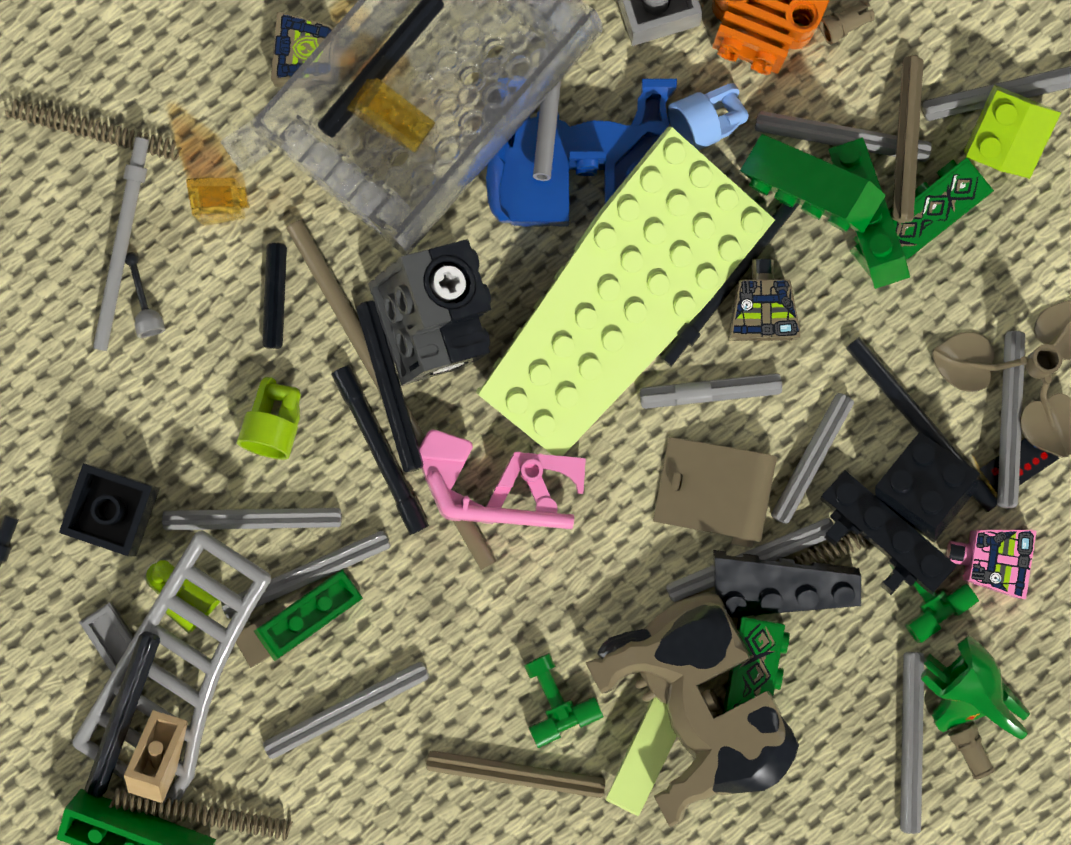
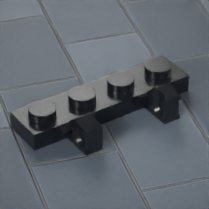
[820,470,957,595]

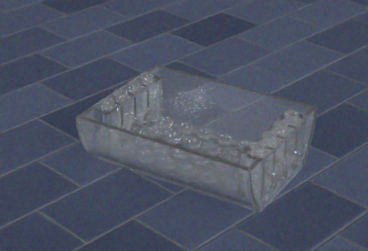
[251,0,603,255]

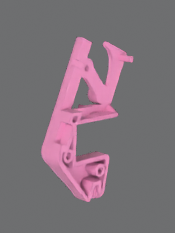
[419,430,586,529]

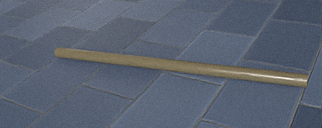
[286,220,496,570]

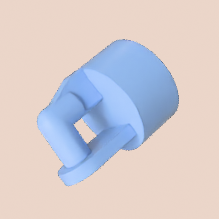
[668,83,749,151]

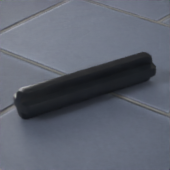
[262,243,287,349]

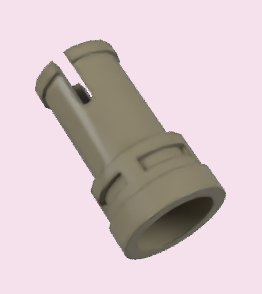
[819,0,875,45]
[948,722,995,780]

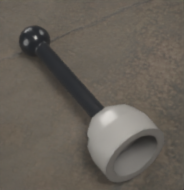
[125,252,165,338]

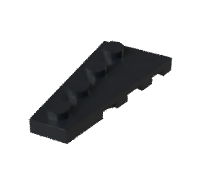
[713,550,861,617]

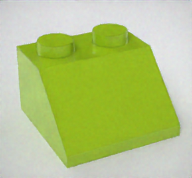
[964,84,1061,179]

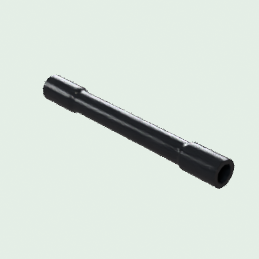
[331,365,429,535]

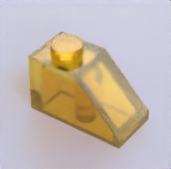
[347,79,435,153]
[186,178,250,226]

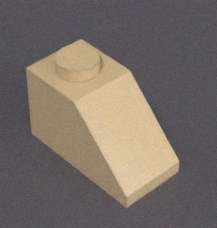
[124,710,188,803]

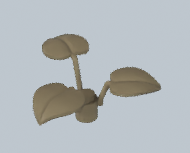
[932,300,1071,458]

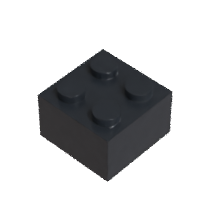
[875,432,980,542]
[59,463,160,556]

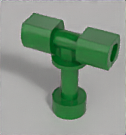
[890,565,979,643]
[524,653,604,748]

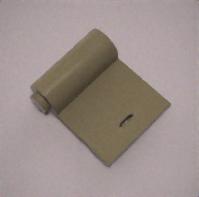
[653,437,777,548]

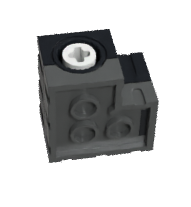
[368,239,492,386]

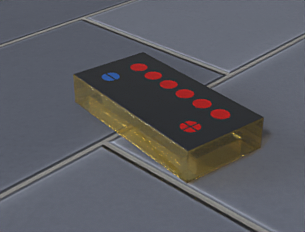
[977,437,1060,496]

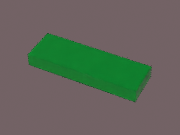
[253,569,363,661]

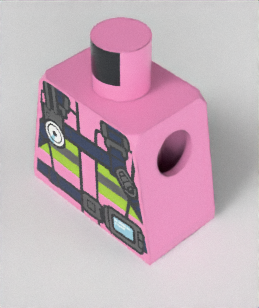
[946,530,1037,599]

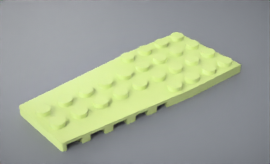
[476,127,775,456]

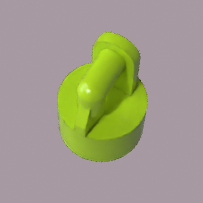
[237,377,301,460]
[146,560,221,634]

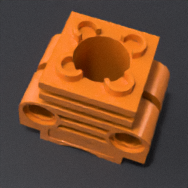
[712,0,829,75]

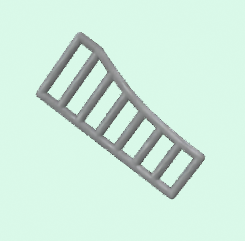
[72,531,271,809]

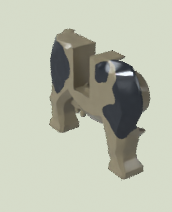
[586,593,799,827]

